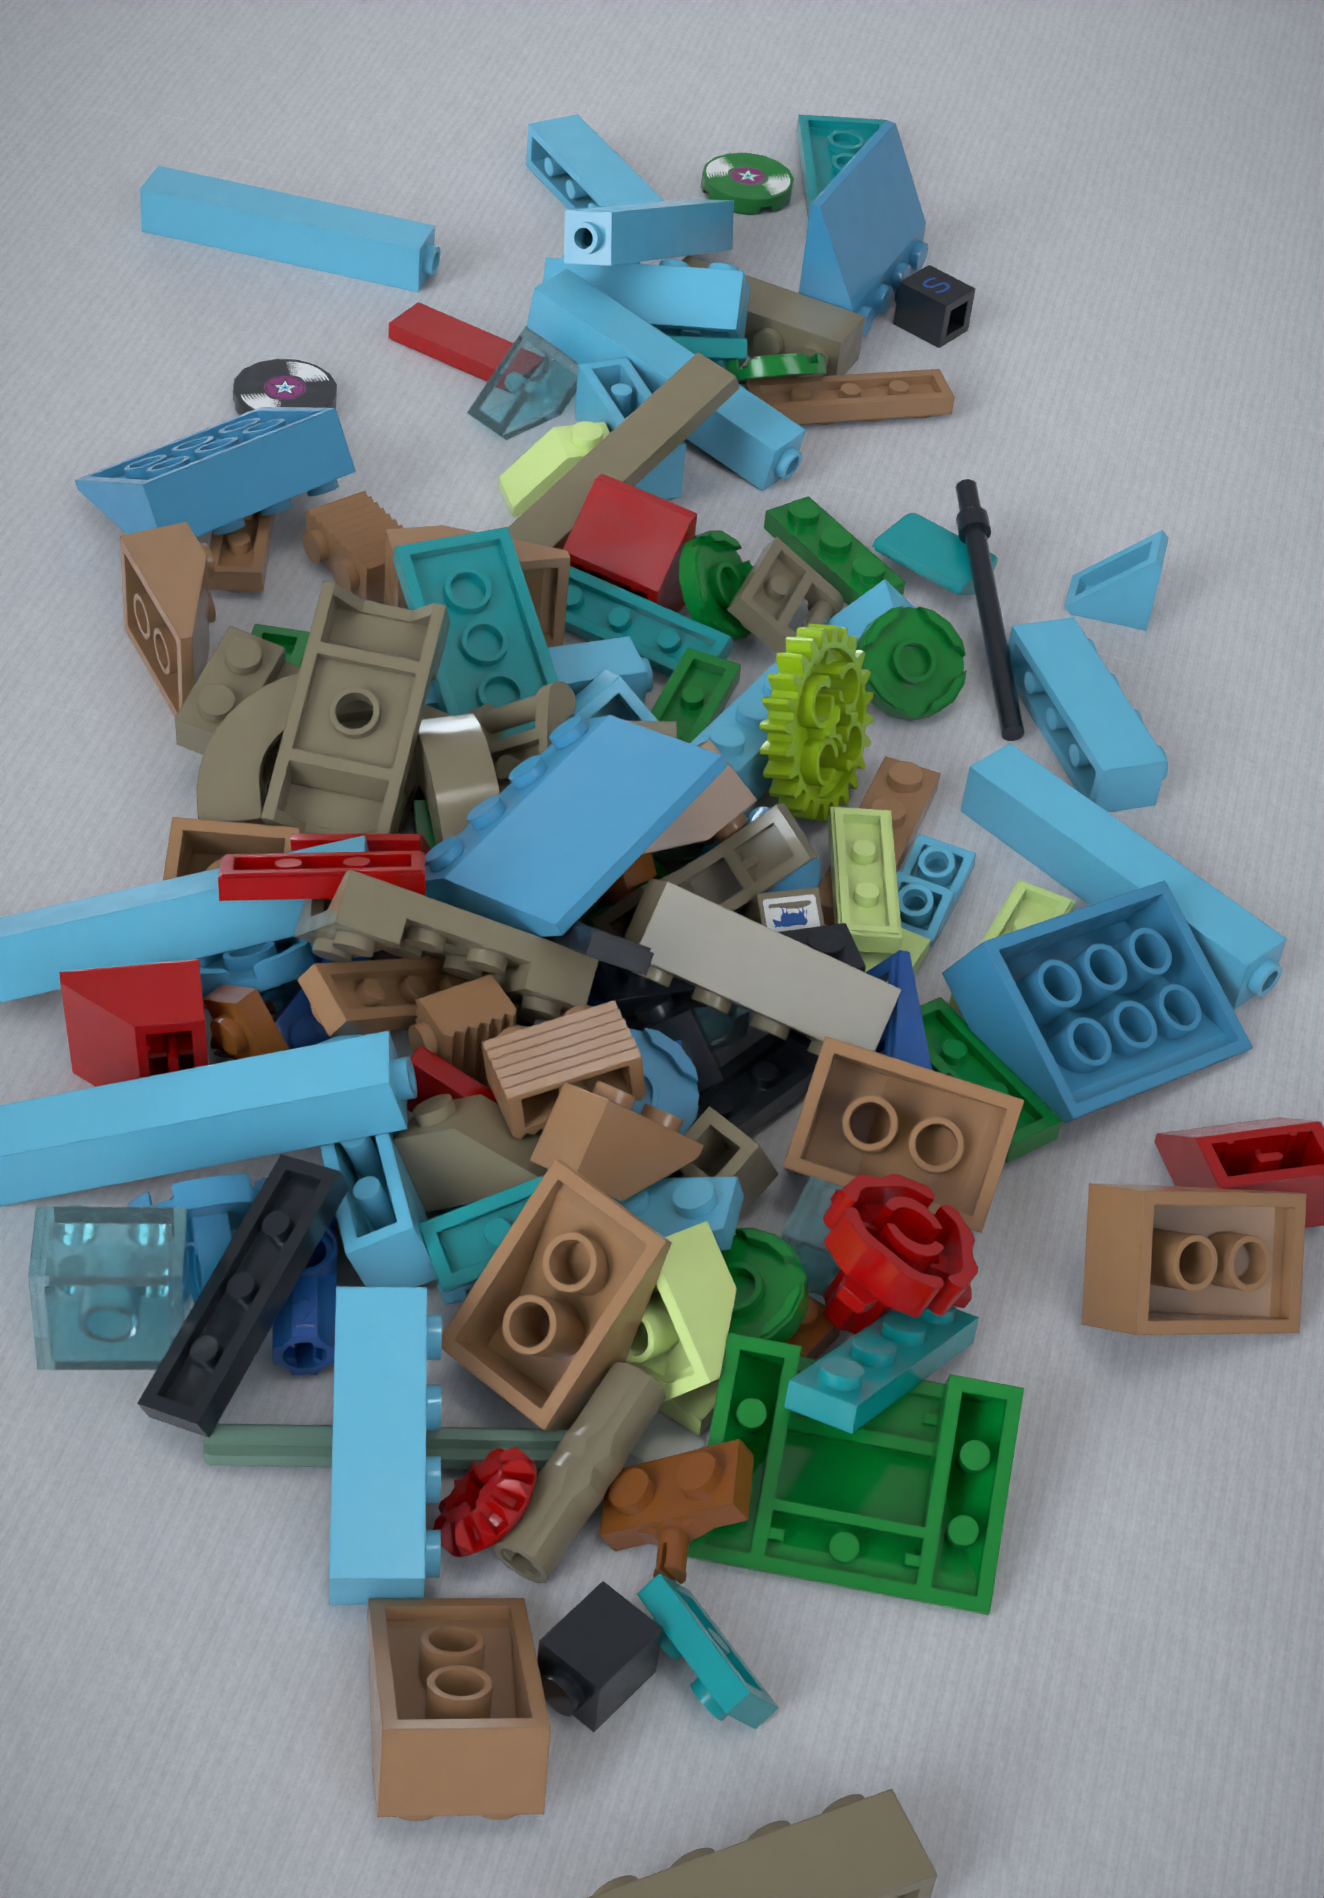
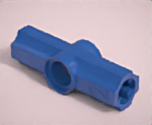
[272,1213,338,1375]

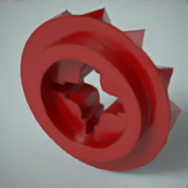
[433,1447,537,1557]

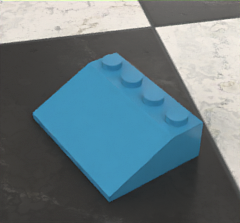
[799,120,928,337]
[75,407,356,537]
[425,715,728,937]
[942,880,1253,1123]

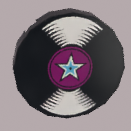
[233,359,337,415]

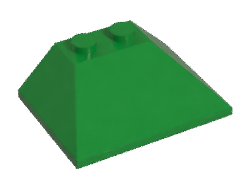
[687,1332,1024,1615]

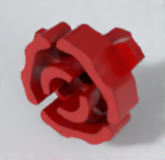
[822,1173,978,1335]

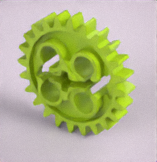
[759,624,873,821]

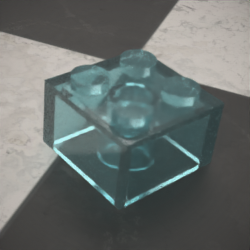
[28,1205,191,1370]

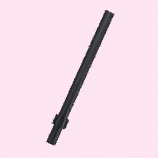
[955,479,1024,741]

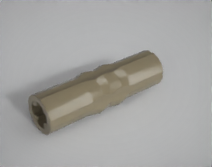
[492,1362,666,1583]

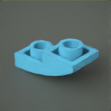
[896,834,976,947]

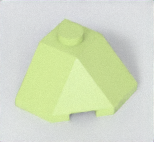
[499,421,610,517]
[625,1221,737,1402]

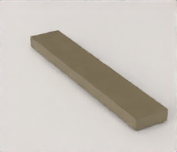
[508,353,739,550]

